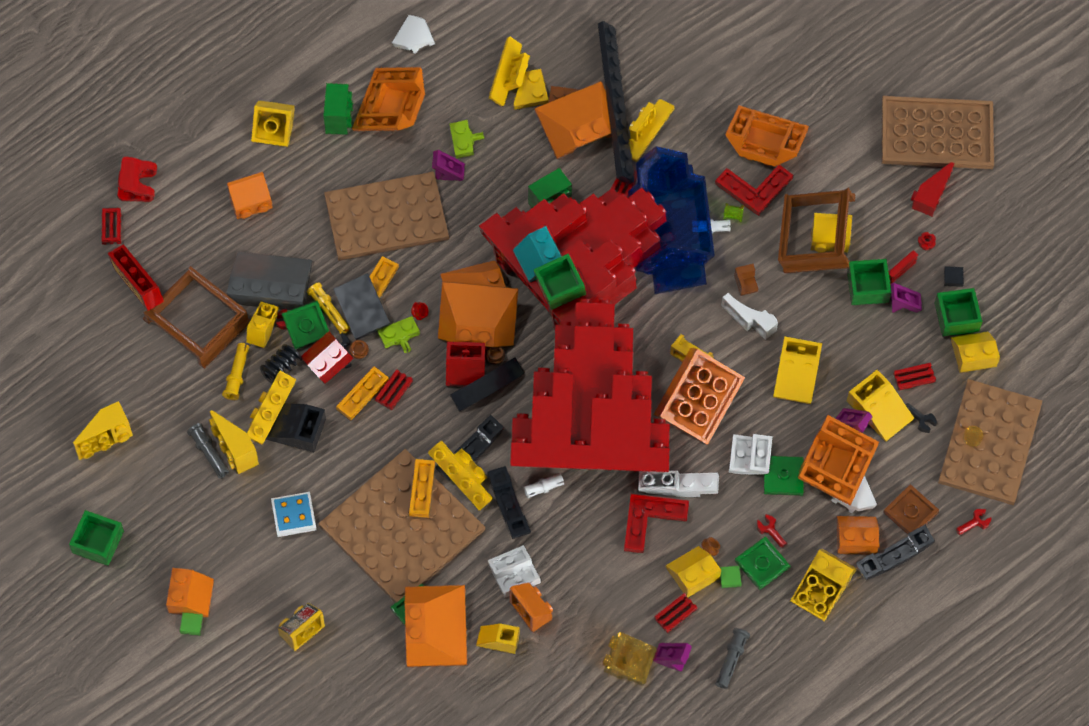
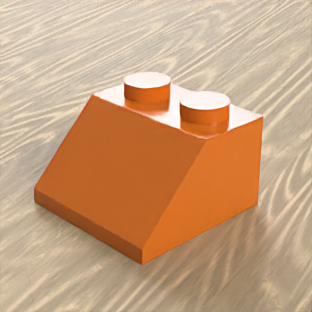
[227,172,273,219]
[837,516,879,555]
[166,568,214,617]
[510,582,553,633]

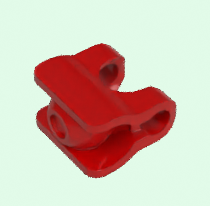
[117,157,157,202]

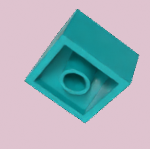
[513,226,562,283]

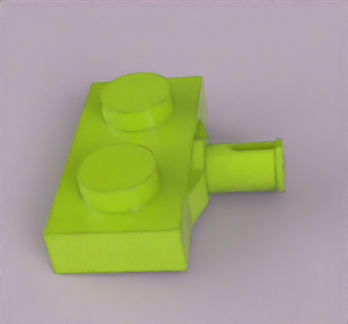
[449,120,484,159]
[377,316,420,353]

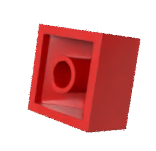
[301,331,354,384]

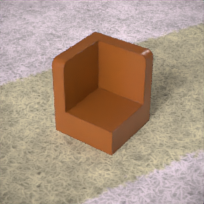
[734,264,758,296]

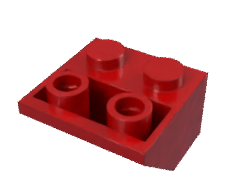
[446,342,486,387]

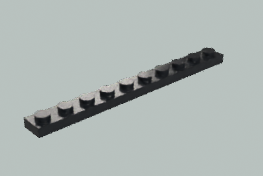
[598,21,634,185]

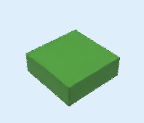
[720,566,741,588]
[180,613,203,635]

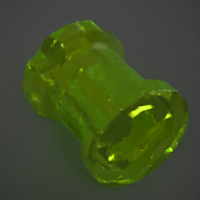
[723,203,744,222]

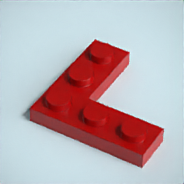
[715,165,794,216]
[624,494,689,553]

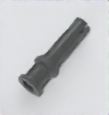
[187,423,229,478]
[715,628,750,689]

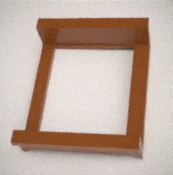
[778,188,856,273]
[143,266,251,369]

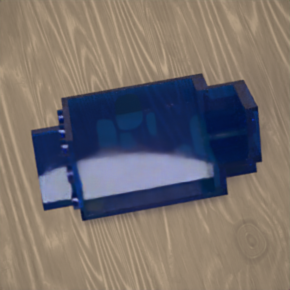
[628,146,715,294]

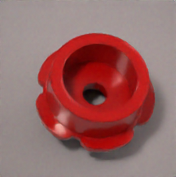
[918,232,936,250]
[411,302,429,320]

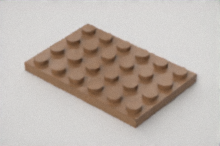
[882,96,994,169]
[324,172,449,261]
[938,379,1042,505]

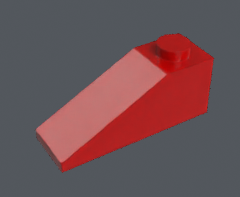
[910,162,955,217]

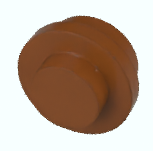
[349,340,369,359]
[486,347,505,364]
[701,537,720,556]

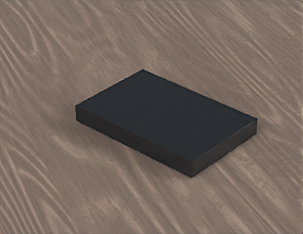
[333,273,391,340]

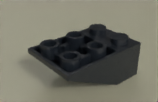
[266,403,326,453]

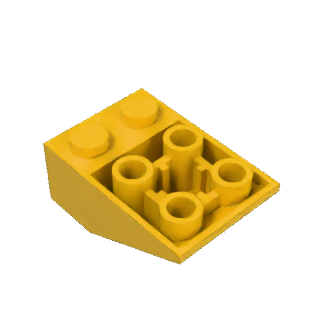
[773,336,822,404]
[847,370,914,442]
[73,401,133,460]
[209,410,259,474]
[790,549,857,621]

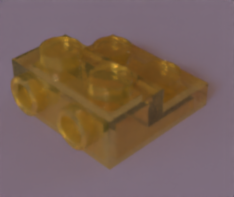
[603,632,657,685]

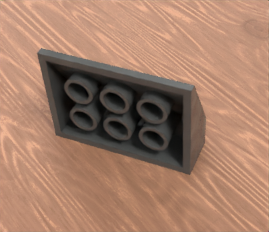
[227,252,313,310]

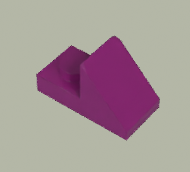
[432,149,465,181]
[891,283,922,313]
[835,408,873,433]
[652,643,692,671]

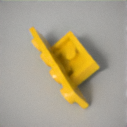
[489,36,530,106]
[629,99,675,162]
[247,371,296,445]
[428,441,493,510]

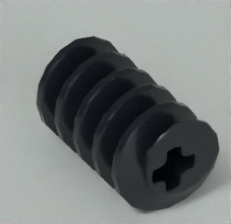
[260,344,303,384]

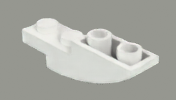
[638,471,719,497]

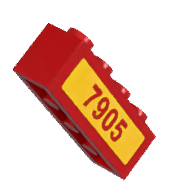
[107,244,164,311]

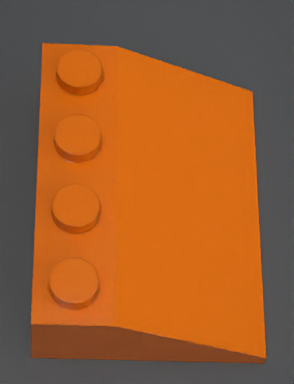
[653,348,745,445]

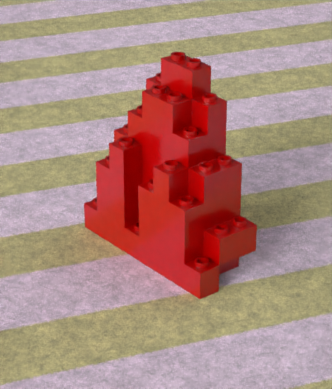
[479,187,666,330]
[510,299,670,472]

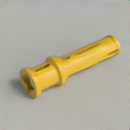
[307,282,350,335]
[222,343,250,400]

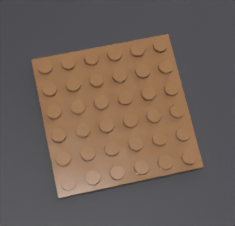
[319,449,485,603]

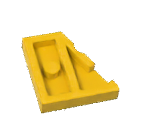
[514,69,549,110]

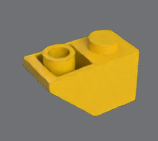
[246,302,279,348]
[476,623,520,654]

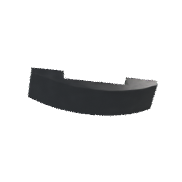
[450,357,524,411]
[435,415,504,481]
[487,466,531,539]
[856,525,935,580]

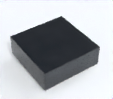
[944,266,964,287]

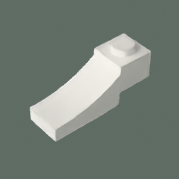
[721,293,778,340]

